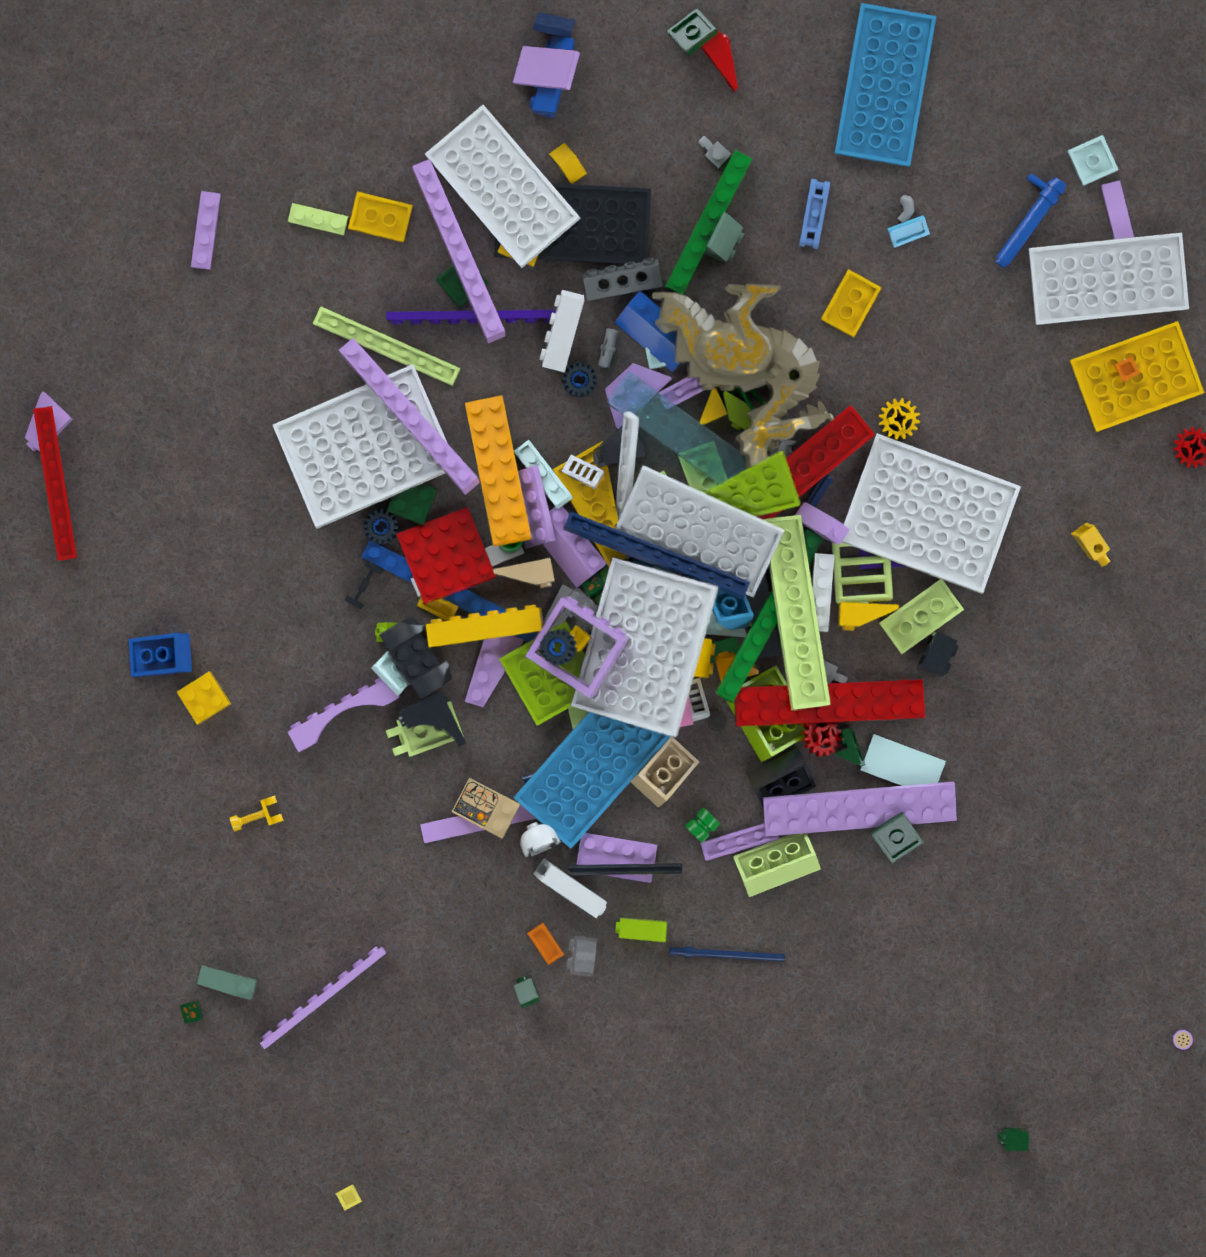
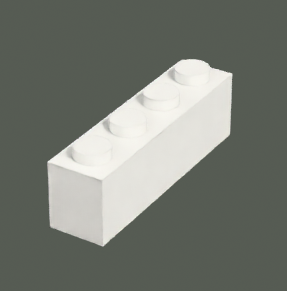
[540,290,584,372]
[812,553,834,632]

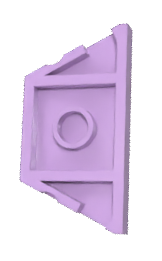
[605,363,672,429]

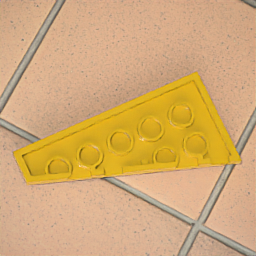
[553,441,626,568]

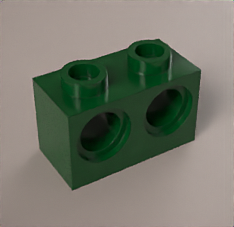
[998,1127,1029,1151]

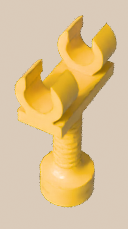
[229,796,284,832]

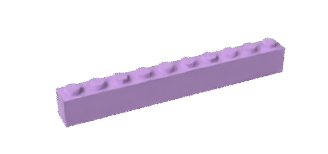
[412,159,505,343]
[339,338,480,495]

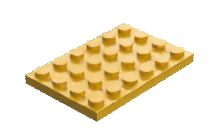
[1070,321,1204,432]

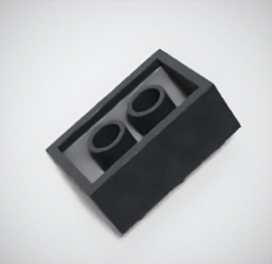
[746,747,816,807]

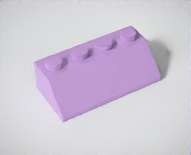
[543,506,607,588]

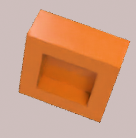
[1114,356,1140,383]

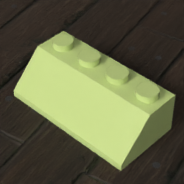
[733,833,821,897]

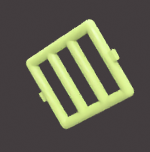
[832,542,893,604]

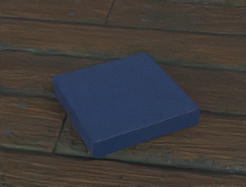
[533,12,576,38]

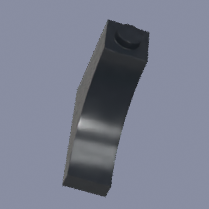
[398,691,466,747]

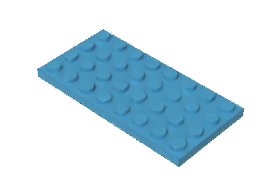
[834,3,936,167]
[513,712,670,848]

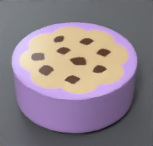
[1173,1030,1193,1050]

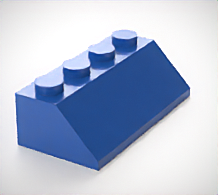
[529,36,574,119]
[614,291,680,372]

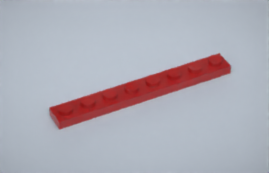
[33,406,77,561]

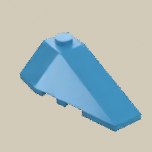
[712,590,754,630]

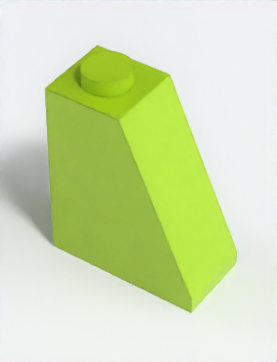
[615,918,667,942]

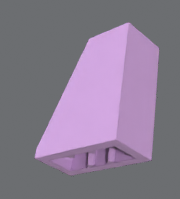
[25,391,73,452]
[794,502,850,545]

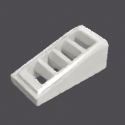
[562,455,604,490]
[689,678,710,721]

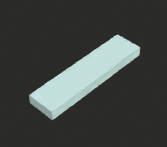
[514,440,573,509]

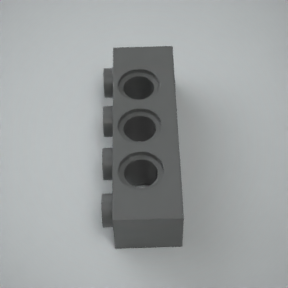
[583,258,663,301]

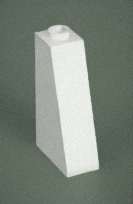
[533,858,607,918]

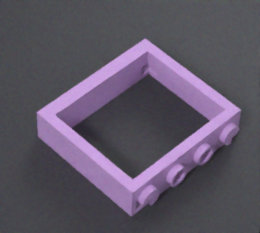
[526,596,630,698]

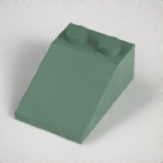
[705,212,744,264]

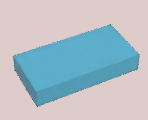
[887,215,930,248]

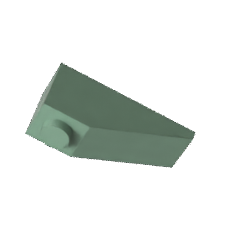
[197,965,258,1000]

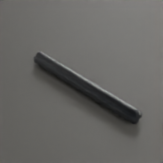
[568,863,683,875]

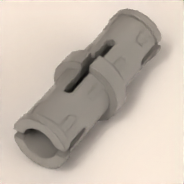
[598,328,618,368]

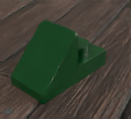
[835,728,866,766]

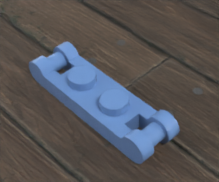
[799,179,830,249]

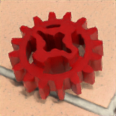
[1172,427,1206,469]
[801,722,842,757]

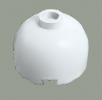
[520,822,560,857]

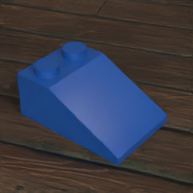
[129,633,192,677]

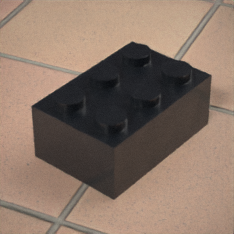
[917,632,959,677]

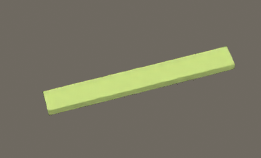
[313,306,460,386]

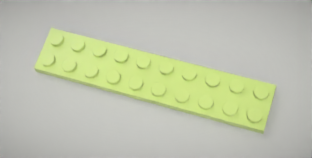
[764,515,830,710]

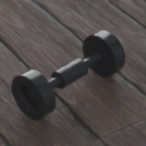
[345,560,383,609]

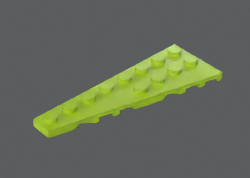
[704,451,800,517]

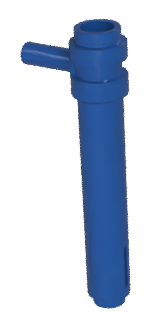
[995,174,1066,268]

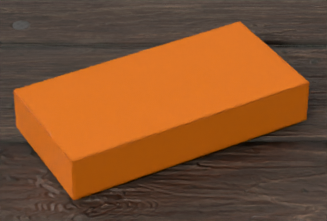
[527,923,564,965]

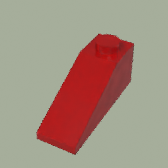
[700,31,738,93]

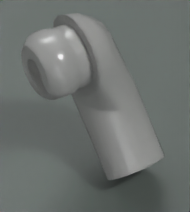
[897,195,915,223]

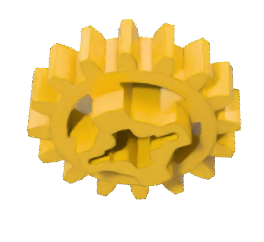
[878,398,920,440]

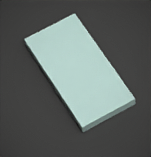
[860,734,946,786]

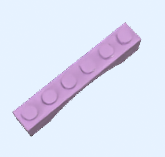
[288,678,401,752]

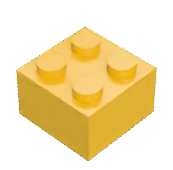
[177,671,231,725]

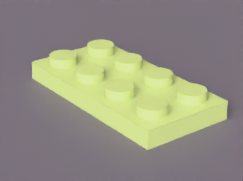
[879,579,964,654]

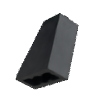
[593,426,646,468]

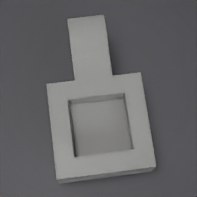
[698,136,731,168]
[824,661,848,684]

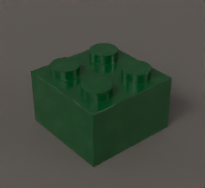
[387,483,438,525]

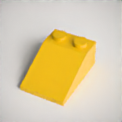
[838,602,899,631]
[693,638,715,678]

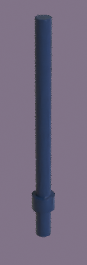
[669,946,785,962]

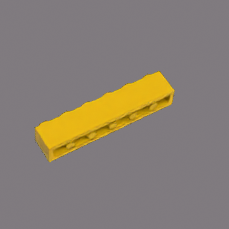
[426,605,544,647]

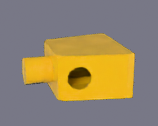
[1071,523,1111,567]

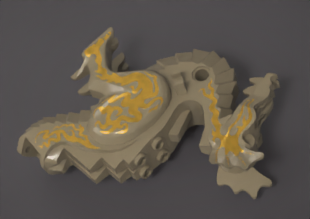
[653,284,834,468]

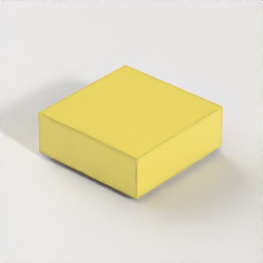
[336,1184,362,1211]

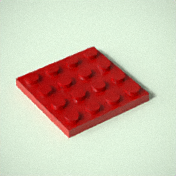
[396,507,496,605]

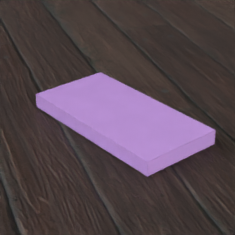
[513,46,580,90]

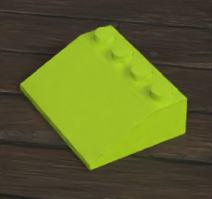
[727,665,805,762]

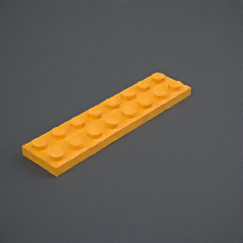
[465,395,532,547]

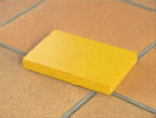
[348,192,413,243]
[820,269,882,338]

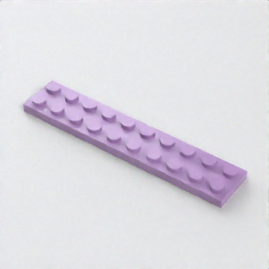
[763,782,957,836]

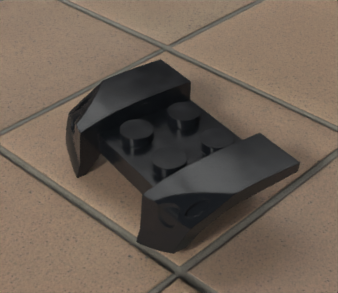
[379,617,452,700]

